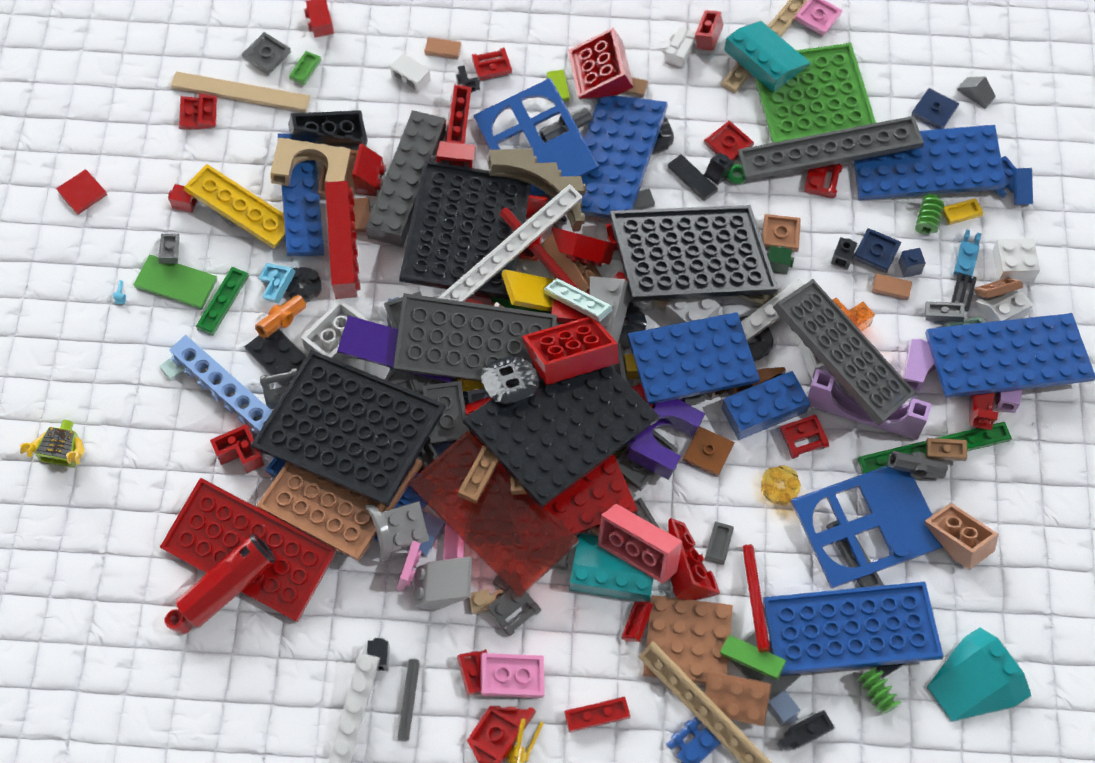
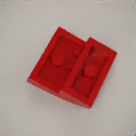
[179,94,217,130]

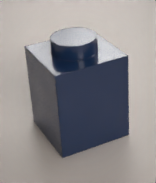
[898,248,926,277]

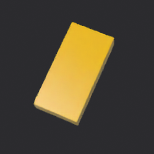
[943,198,983,225]

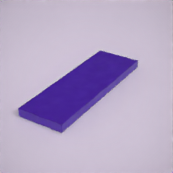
[337,315,452,383]

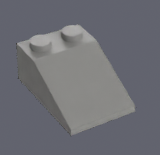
[414,557,472,611]

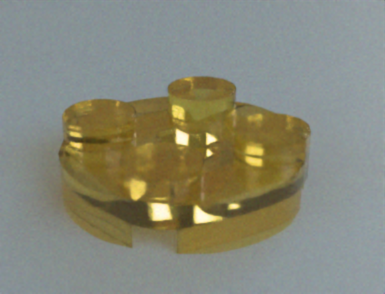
[761,465,801,506]

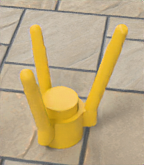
[506,718,544,763]

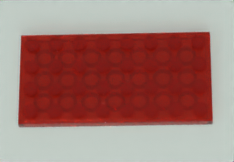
[409,431,579,598]

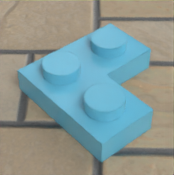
[258,263,296,304]

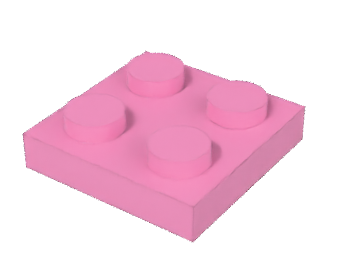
[795,0,843,37]
[396,541,422,592]

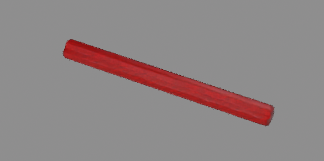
[499,208,577,288]
[743,544,769,652]

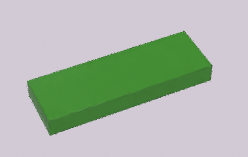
[720,635,786,680]

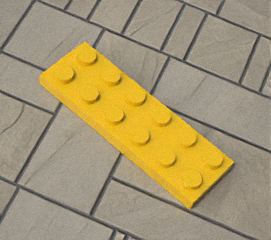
[184,163,285,249]

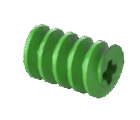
[915,194,945,234]
[858,668,901,716]

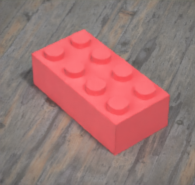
[598,504,682,584]

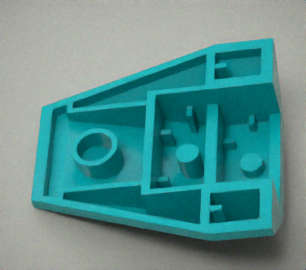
[927,627,1032,722]

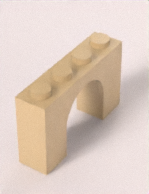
[270,138,351,192]

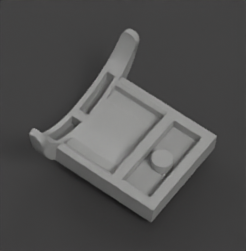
[365,502,429,563]

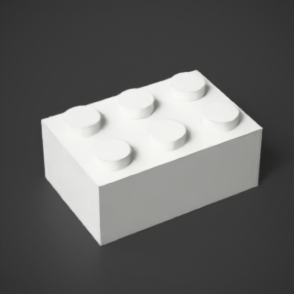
[301,299,368,361]

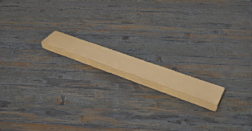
[721,0,808,94]
[171,71,311,113]
[638,641,772,763]

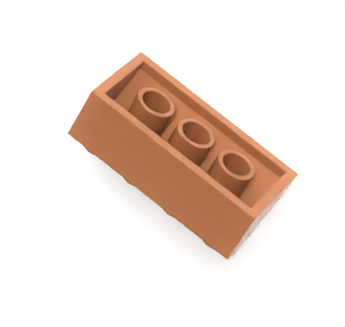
[540,233,602,293]

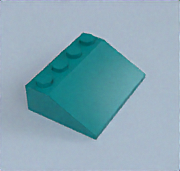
[724,21,810,93]
[569,533,654,602]

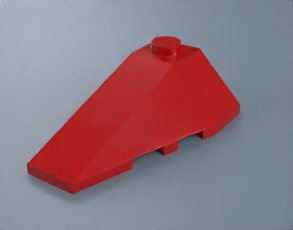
[668,518,720,600]

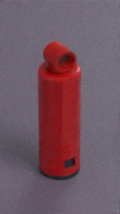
[164,533,277,635]

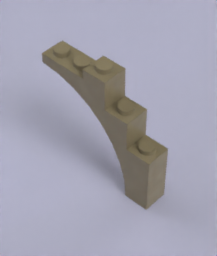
[487,149,586,232]

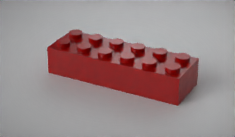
[325,181,361,299]

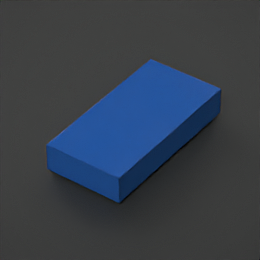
[1013,168,1033,205]

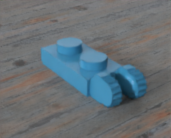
[953,229,982,278]

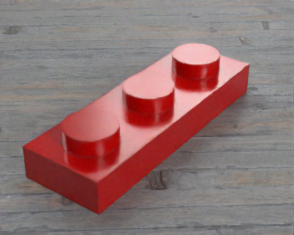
[564,696,631,733]

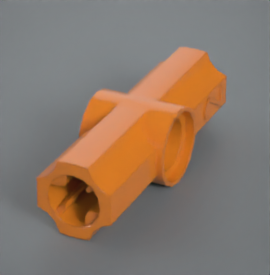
[255,295,306,338]

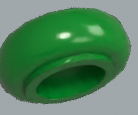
[727,164,746,185]

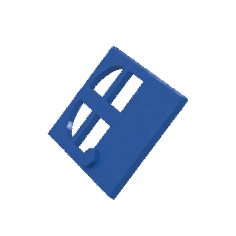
[473,78,599,197]
[791,465,944,589]

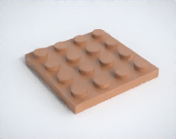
[643,595,733,684]

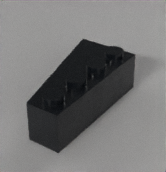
[288,110,368,150]

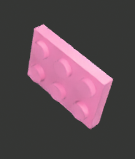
[481,653,545,698]

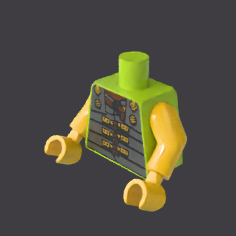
[20,420,85,468]

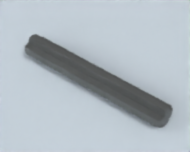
[398,659,420,741]

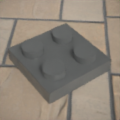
[242,32,291,75]

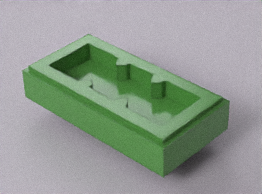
[289,51,321,86]

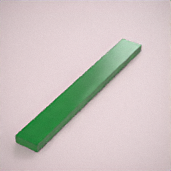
[857,421,1012,474]

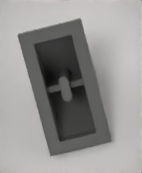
[957,76,996,109]

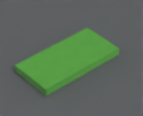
[133,254,218,309]

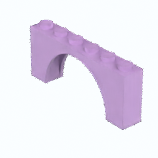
[902,339,1022,413]
[808,369,932,440]

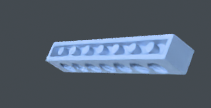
[169,334,272,436]

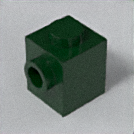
[768,245,794,275]

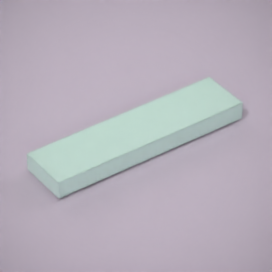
[544,278,613,322]

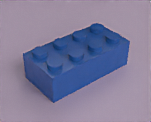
[721,371,810,441]

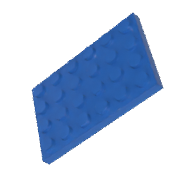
[627,312,760,405]

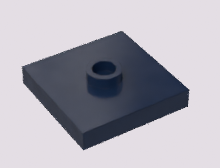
[911,87,960,129]
[853,228,902,273]

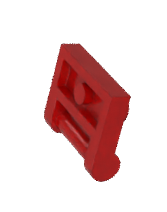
[471,47,512,81]
[804,163,843,198]
[779,414,829,459]

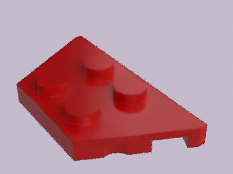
[466,706,536,763]

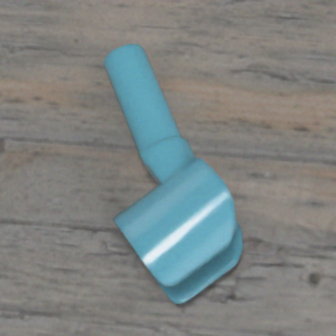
[113,280,126,305]

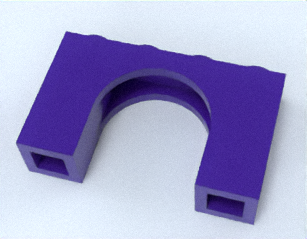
[627,399,705,480]

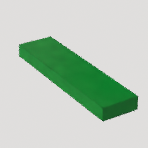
[196,267,249,336]

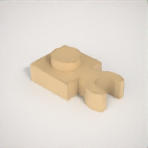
[469,589,504,615]

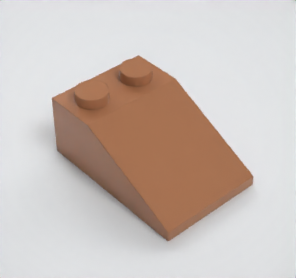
[924,503,999,570]

